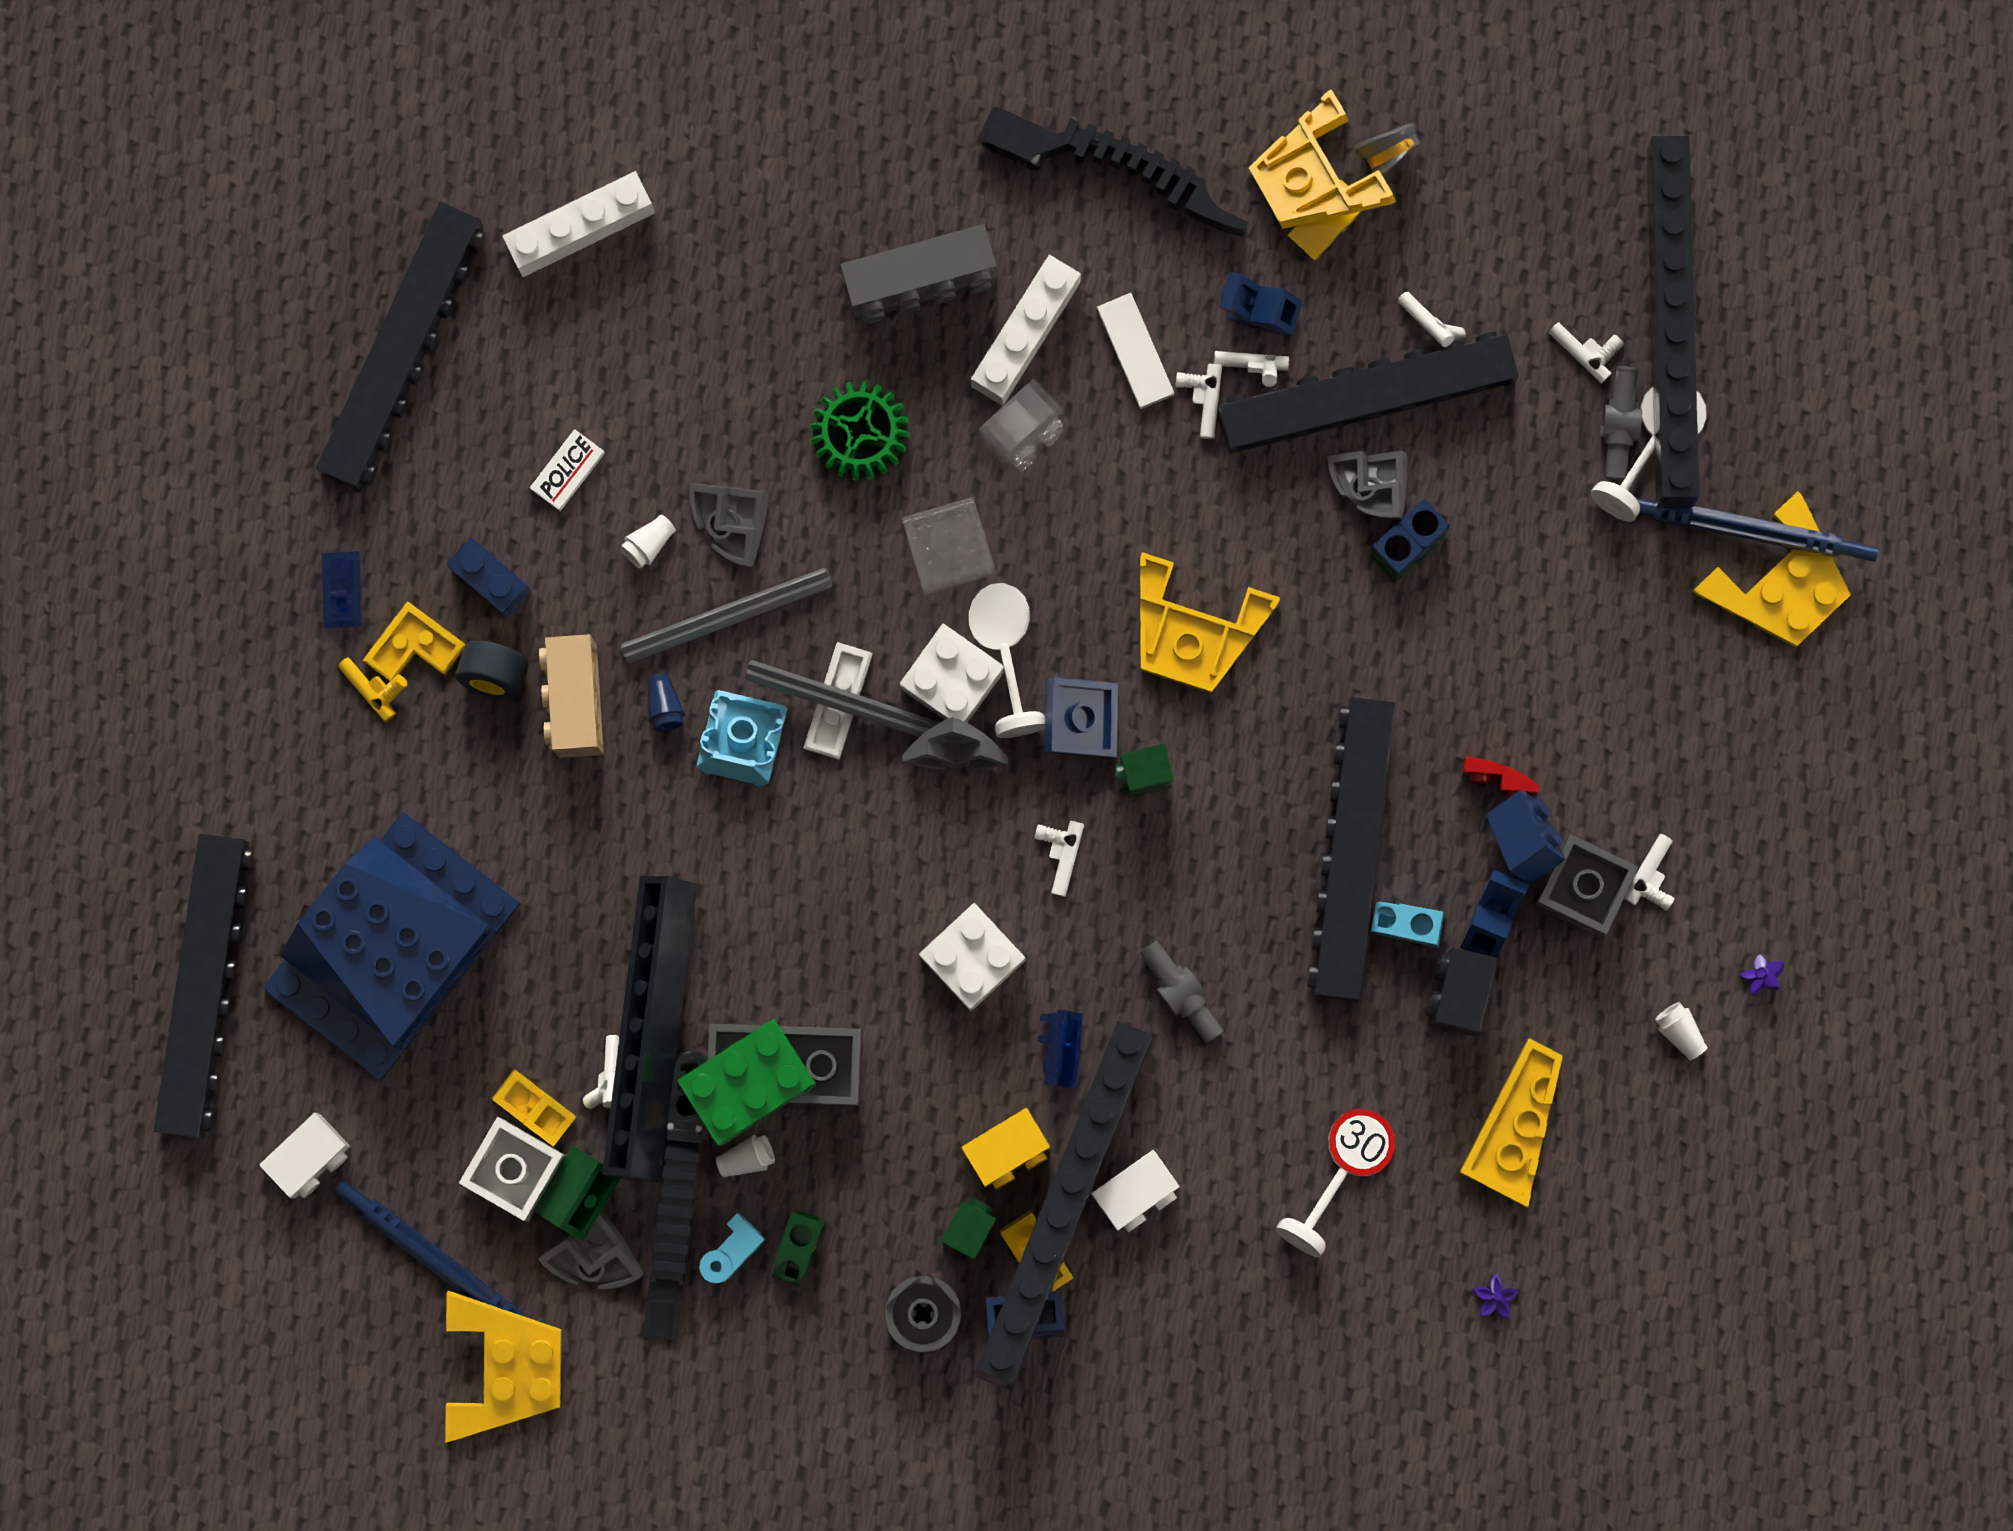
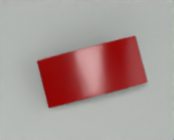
[1461,757,1539,800]

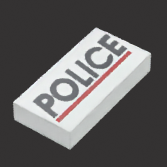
[530,429,605,511]

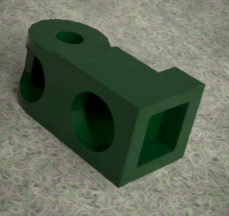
[772,1209,826,1286]

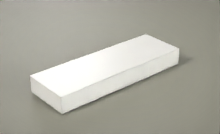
[1097,293,1174,409]
[803,642,873,760]

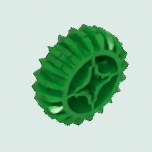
[810,381,910,482]

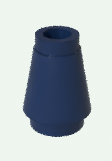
[647,674,685,732]

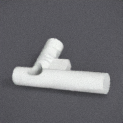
[1398,292,1465,347]
[1548,322,1624,384]
[1214,351,1289,387]
[1175,364,1222,439]
[1034,821,1084,897]
[1624,834,1675,911]
[583,1035,619,1109]

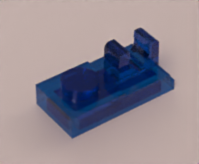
[322,551,362,628]
[1038,1010,1083,1089]

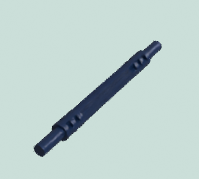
[1635,497,1879,562]
[334,1180,525,1316]

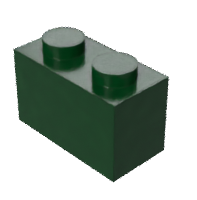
[1114,744,1174,798]
[533,1146,620,1241]
[941,1198,997,1260]

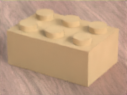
[539,634,604,758]

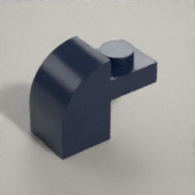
[1219,272,1303,336]
[1460,870,1529,958]

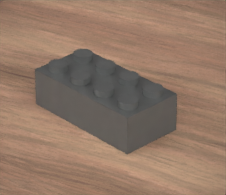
[841,224,997,324]
[708,1024,862,1107]

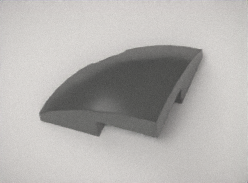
[1327,451,1407,520]
[689,483,769,567]
[902,717,1008,770]
[538,1209,643,1289]

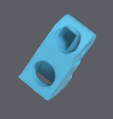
[1370,902,1445,949]
[699,1213,766,1283]

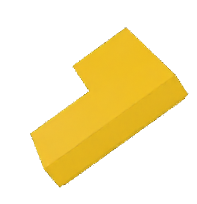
[363,601,466,681]

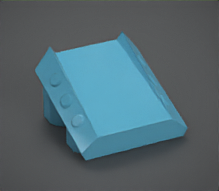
[696,690,788,787]

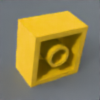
[961,1108,1050,1190]

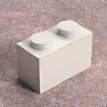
[259,1112,350,1199]
[1091,1150,1180,1232]

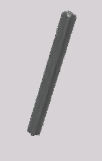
[621,568,832,663]
[745,660,941,737]

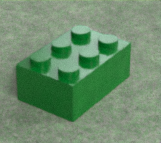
[677,1019,817,1146]

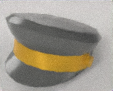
[1354,123,1420,175]

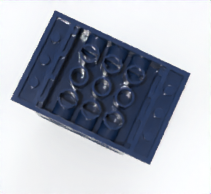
[263,811,521,1081]

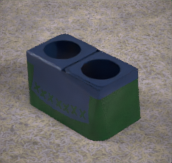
[1370,498,1450,582]

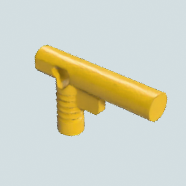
[337,657,407,723]

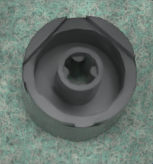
[885,1276,962,1352]

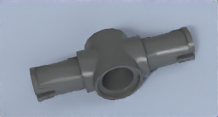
[1600,366,1642,480]
[1139,940,1224,1043]

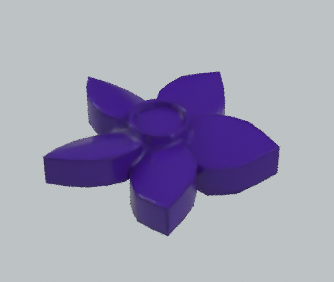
[1740,954,1785,997]
[1473,1274,1519,1318]

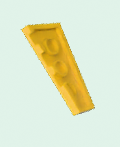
[1459,1038,1563,1208]

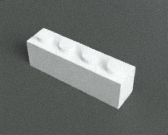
[503,171,655,277]
[971,255,1081,406]

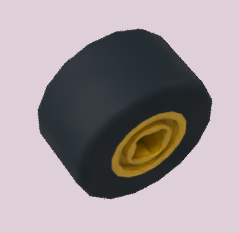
[456,641,529,700]

